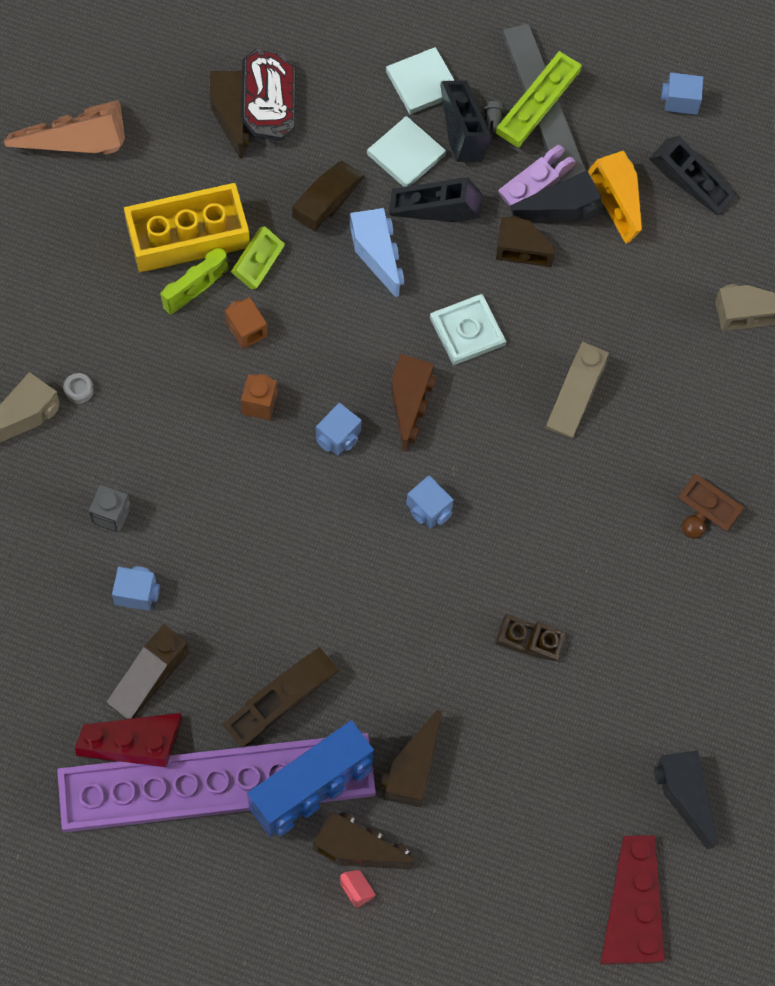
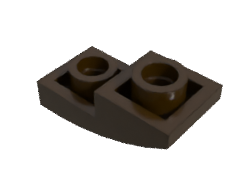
[495,614,566,661]

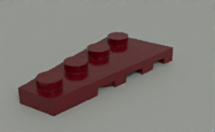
[600,835,665,965]

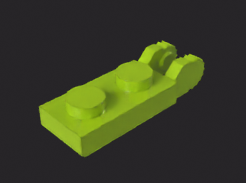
[160,248,229,314]

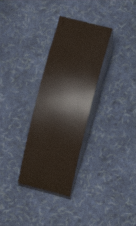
[292,160,364,232]

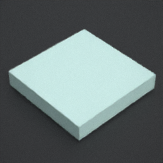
[386,47,454,115]
[367,116,446,187]
[430,294,506,366]

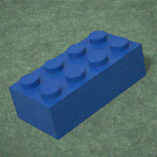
[247,720,374,838]

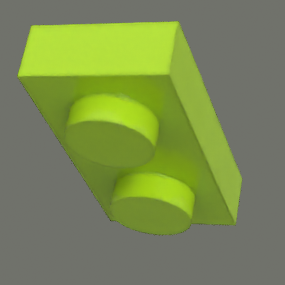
[231,226,285,290]

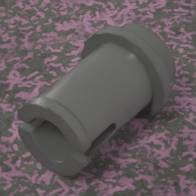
[484,101,506,139]

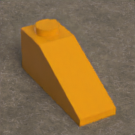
[588,150,642,244]

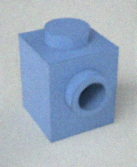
[661,73,703,115]
[316,402,362,456]
[406,475,453,529]
[112,566,160,611]

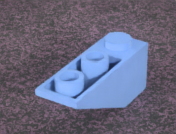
[350,208,404,297]

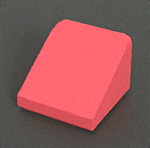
[340,870,375,908]

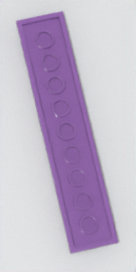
[57,733,376,833]

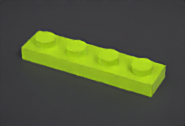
[496,51,582,148]

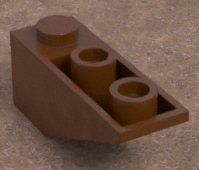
[391,354,437,452]

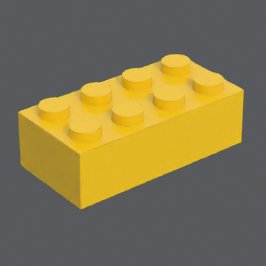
[124,183,250,273]

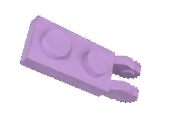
[498,145,575,206]

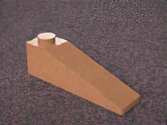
[4,100,125,154]

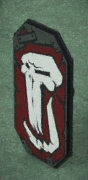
[241,48,296,141]

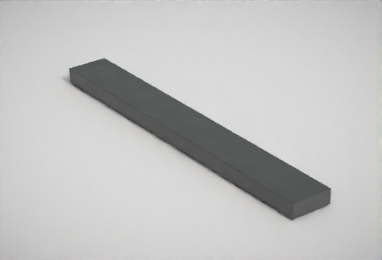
[502,23,586,183]

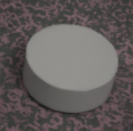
[63,373,94,404]

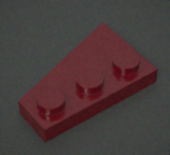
[75,713,182,767]

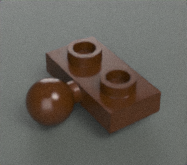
[678,473,744,539]

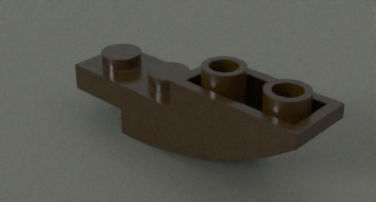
[222,647,339,747]

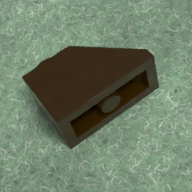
[496,216,555,267]

